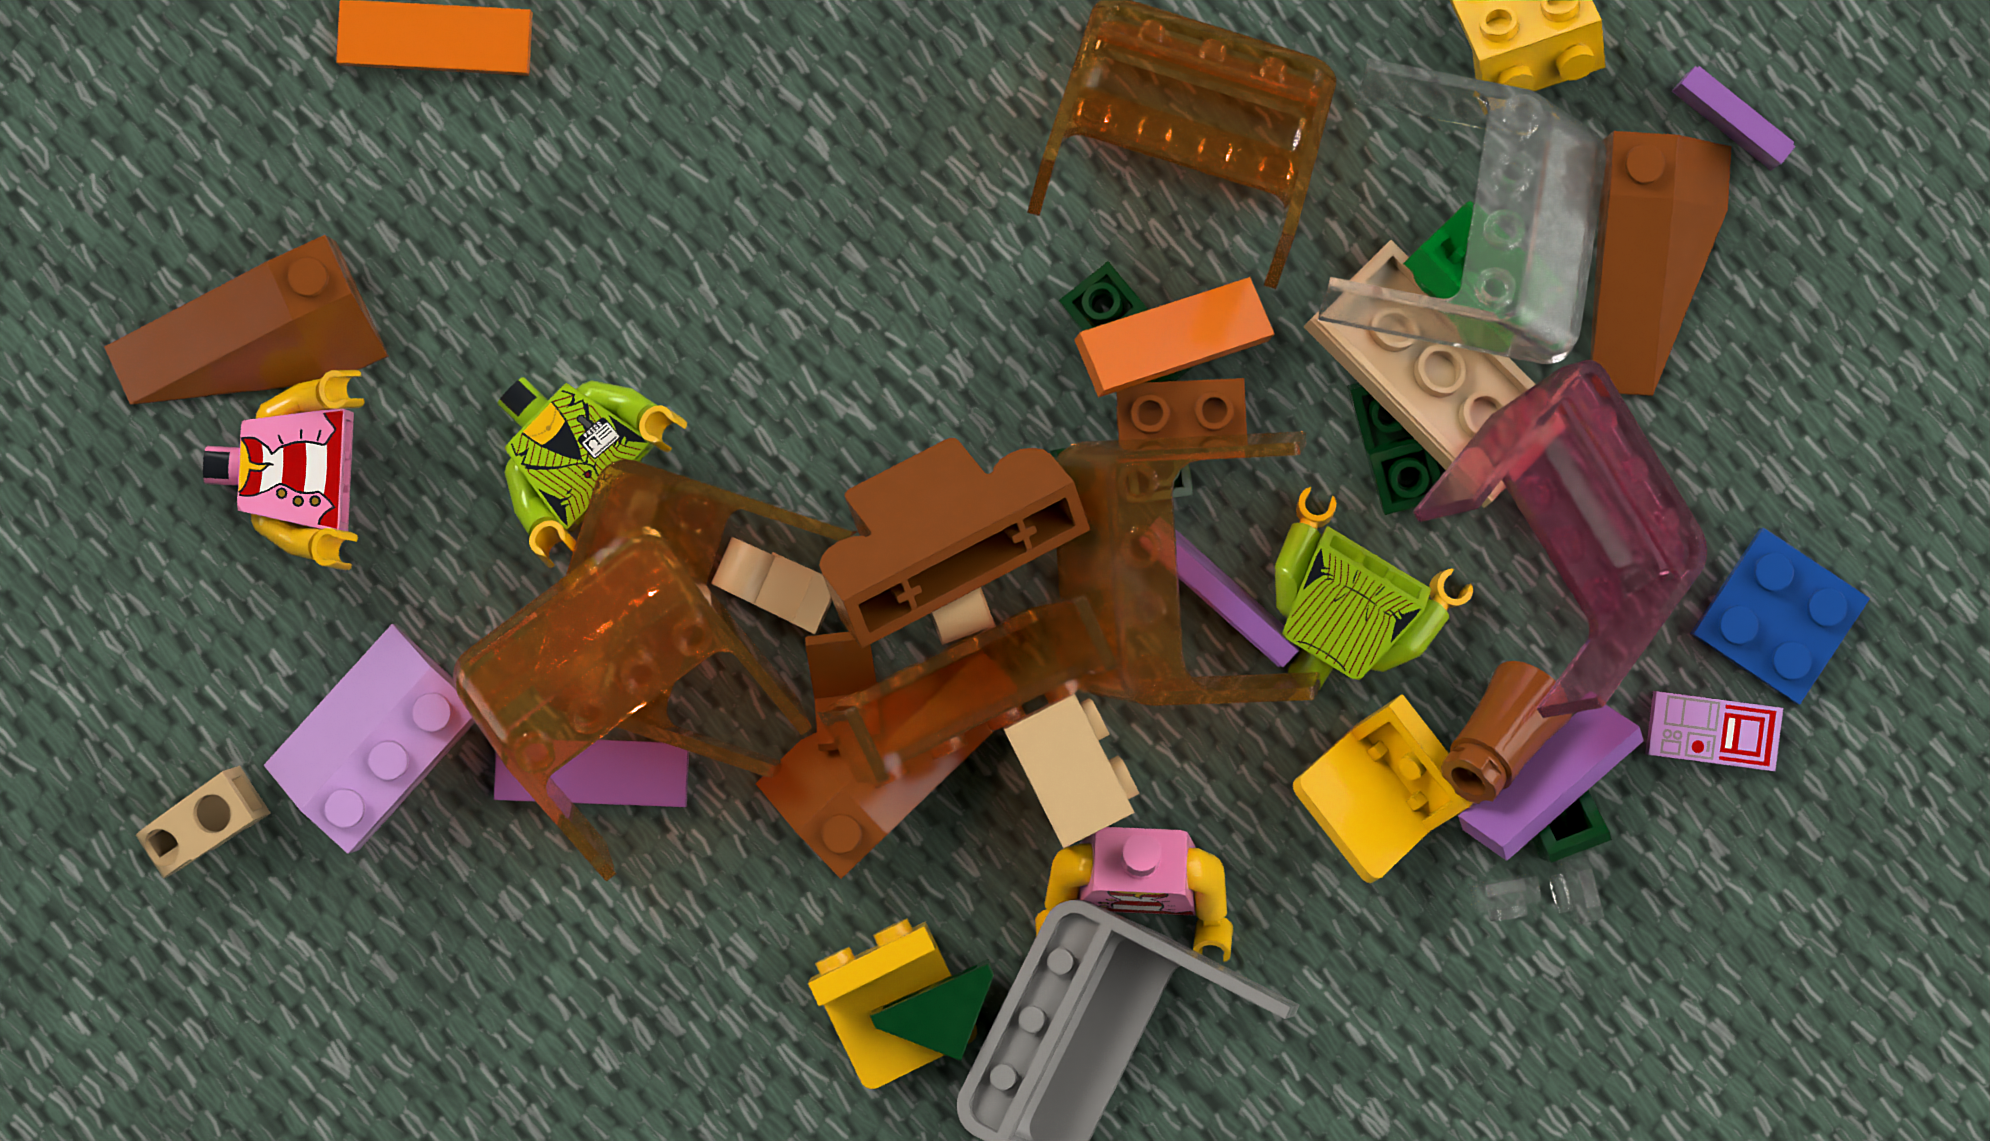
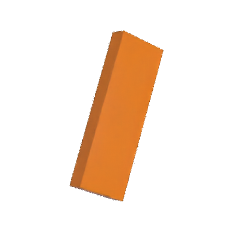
[336,0,533,76]
[1074,277,1274,398]

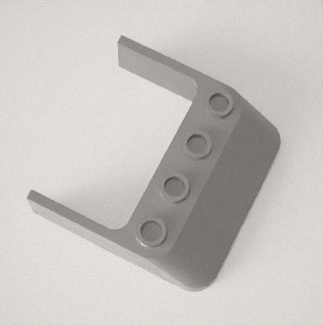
[957,900,1300,1141]

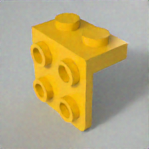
[1450,0,1606,108]
[1293,694,1473,883]
[808,918,977,1089]

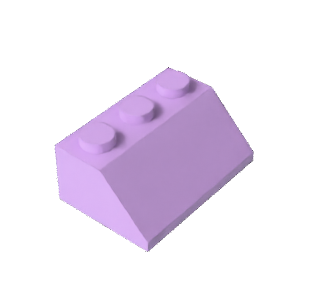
[264,624,487,854]

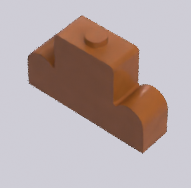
[819,438,1090,649]

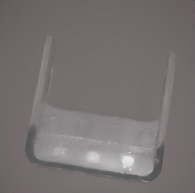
[1318,58,1607,364]

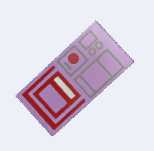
[1645,691,1783,771]

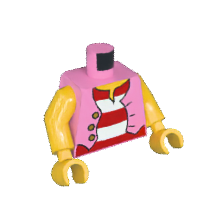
[203,370,364,570]
[1035,827,1233,962]

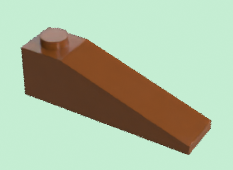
[1588,131,1732,396]
[104,235,389,405]
[755,653,1027,879]

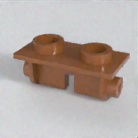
[1116,378,1247,448]

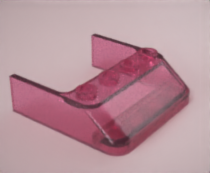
[1413,360,1707,718]

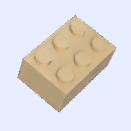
[1004,692,1139,849]

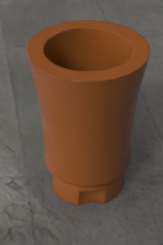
[1441,661,1572,804]

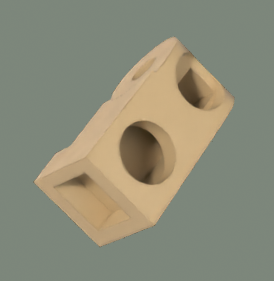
[711,537,833,635]
[930,587,995,645]
[135,766,271,878]

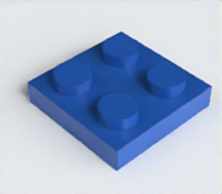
[1690,528,1870,705]

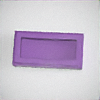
[1672,66,1796,171]

